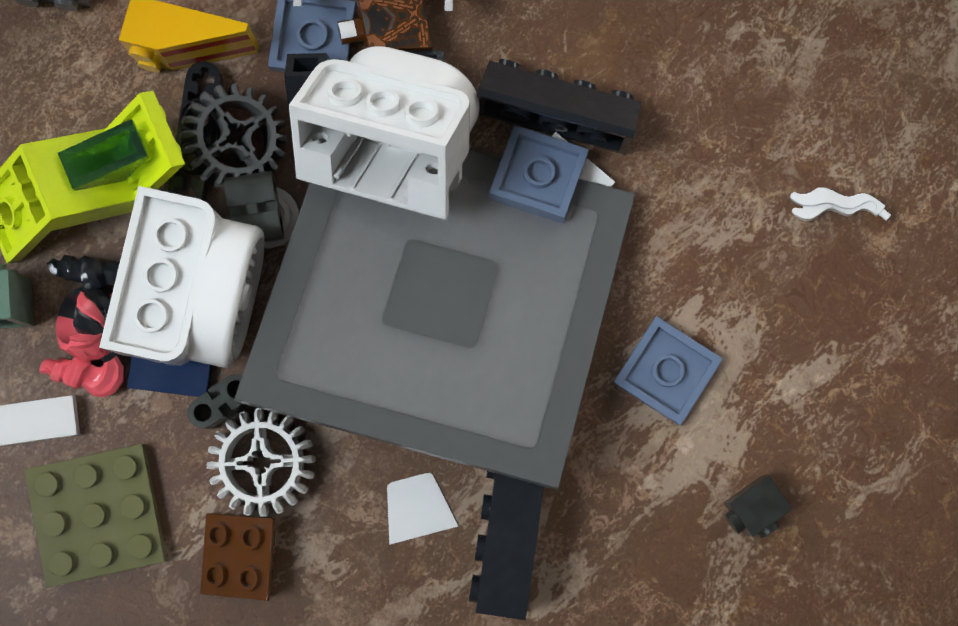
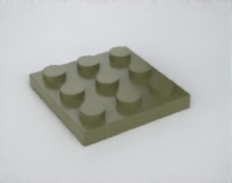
[24,444,168,588]

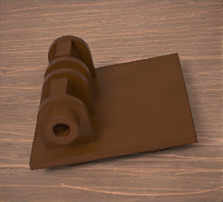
[200,514,279,601]

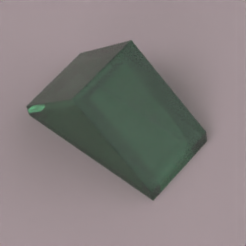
[58,119,149,191]

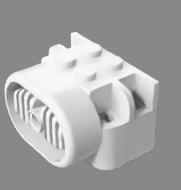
[289,46,480,220]
[99,186,265,368]

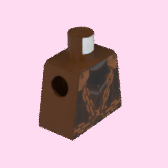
[337,0,433,51]

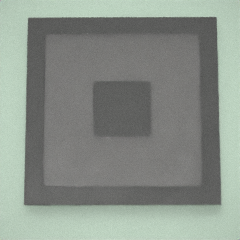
[234,150,635,490]

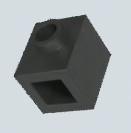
[723,476,793,538]

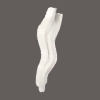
[790,187,891,221]

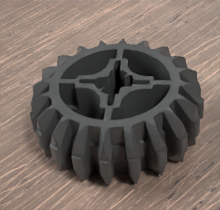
[180,84,288,189]

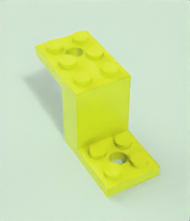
[0,91,185,264]

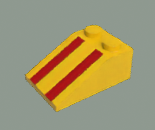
[119,0,259,73]

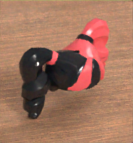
[39,255,125,398]

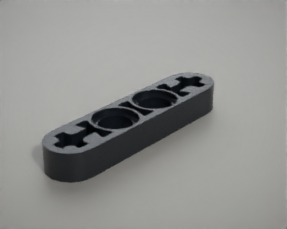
[168,61,224,201]

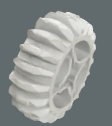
[207,408,316,517]

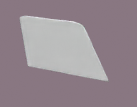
[387,473,458,545]

